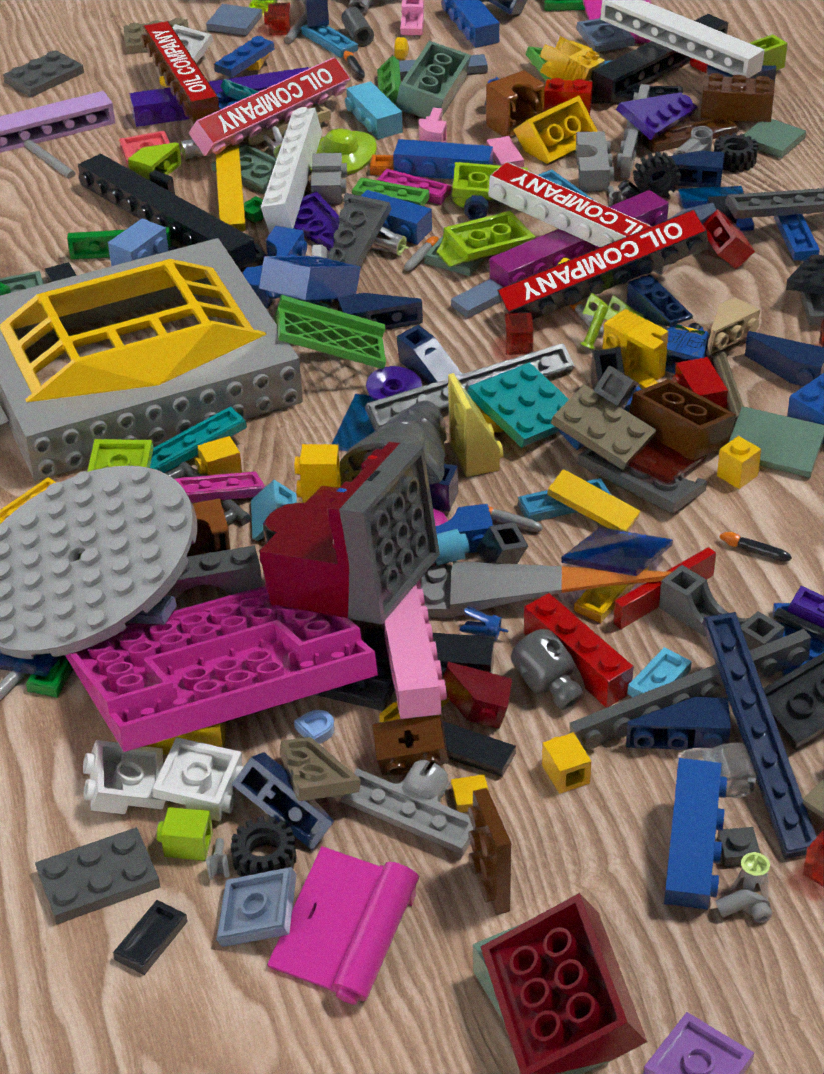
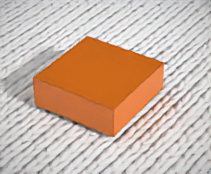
[370,155,394,175]

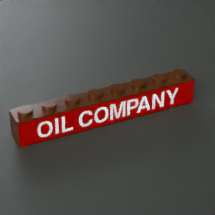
[141,21,220,124]

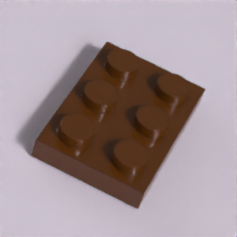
[468,787,511,915]

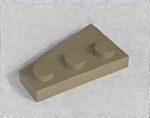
[280,737,361,801]

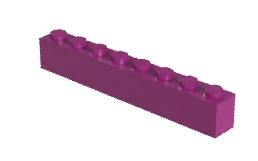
[489,190,669,287]

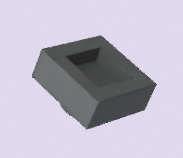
[717,827,761,867]

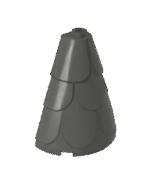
[340,400,447,486]

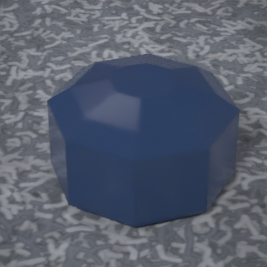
[464,195,488,220]

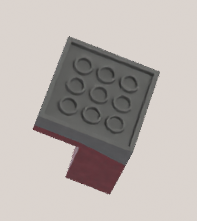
[259,442,440,624]

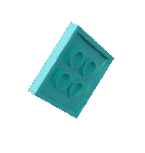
[467,362,569,448]

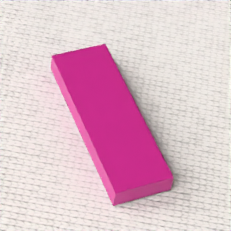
[377,169,451,205]
[174,471,265,503]

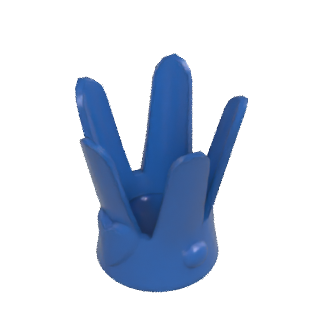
[459,606,509,642]

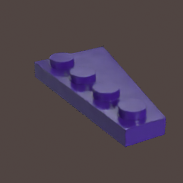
[616,92,698,140]
[293,191,340,251]

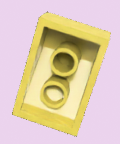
[448,373,503,477]

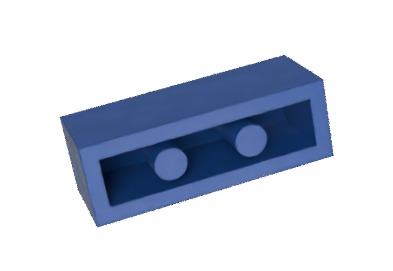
[361,190,432,245]

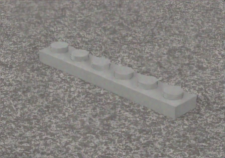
[617,84,650,178]

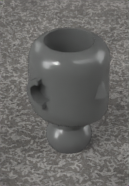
[511,629,583,710]

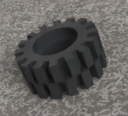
[714,133,758,172]
[633,152,681,198]
[230,817,297,877]

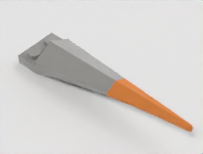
[421,561,672,618]

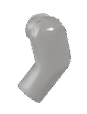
[715,889,772,923]

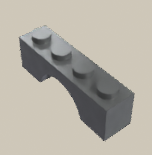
[165,545,262,599]
[659,565,784,651]

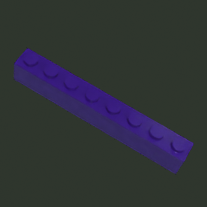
[129,67,309,127]

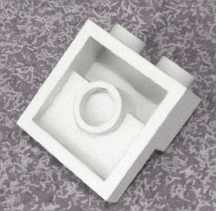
[152,737,243,821]
[83,740,166,814]

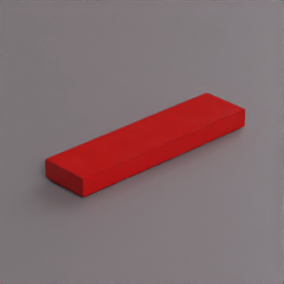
[613,547,716,630]

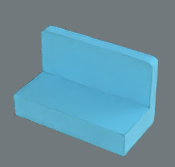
[251,480,297,541]

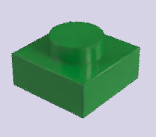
[244,196,264,223]

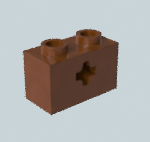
[372,714,449,776]

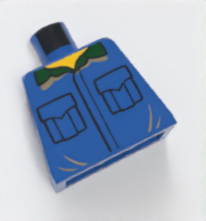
[665,323,709,374]

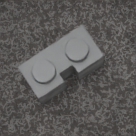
[311,153,347,204]

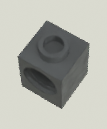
[593,366,639,408]

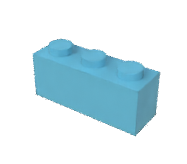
[345,81,403,140]

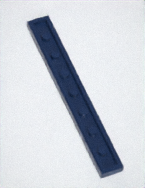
[702,612,820,859]

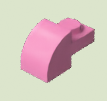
[401,0,424,36]
[418,108,447,143]

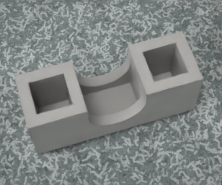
[575,132,614,191]

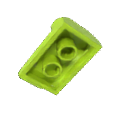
[452,162,528,208]
[436,211,535,267]

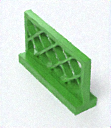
[273,295,386,369]

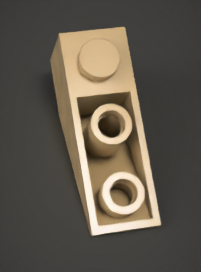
[706,297,761,356]

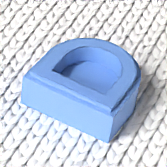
[294,710,334,744]

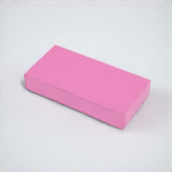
[487,136,524,167]

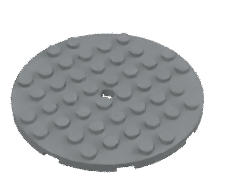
[0,466,197,659]

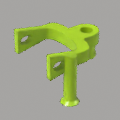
[580,293,647,349]

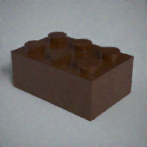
[700,73,774,122]
[629,379,736,460]

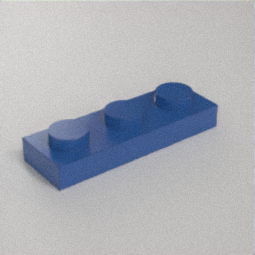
[214,36,275,78]
[774,214,820,261]

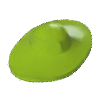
[310,128,377,175]

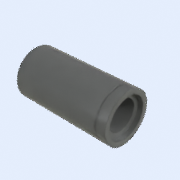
[341,7,374,47]

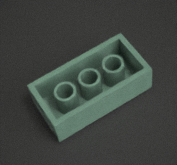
[396,41,471,119]

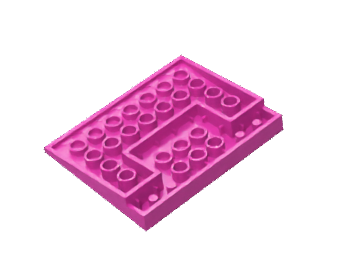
[65,586,378,752]

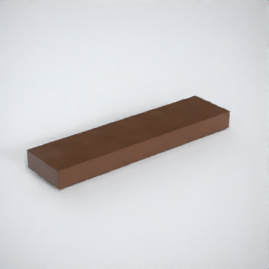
[642,118,738,153]

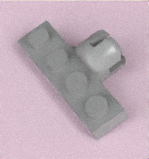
[341,760,473,855]

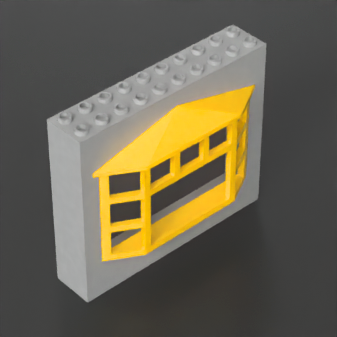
[0,238,303,481]

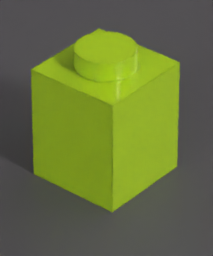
[157,807,213,861]

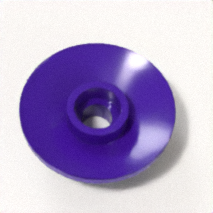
[366,366,422,400]

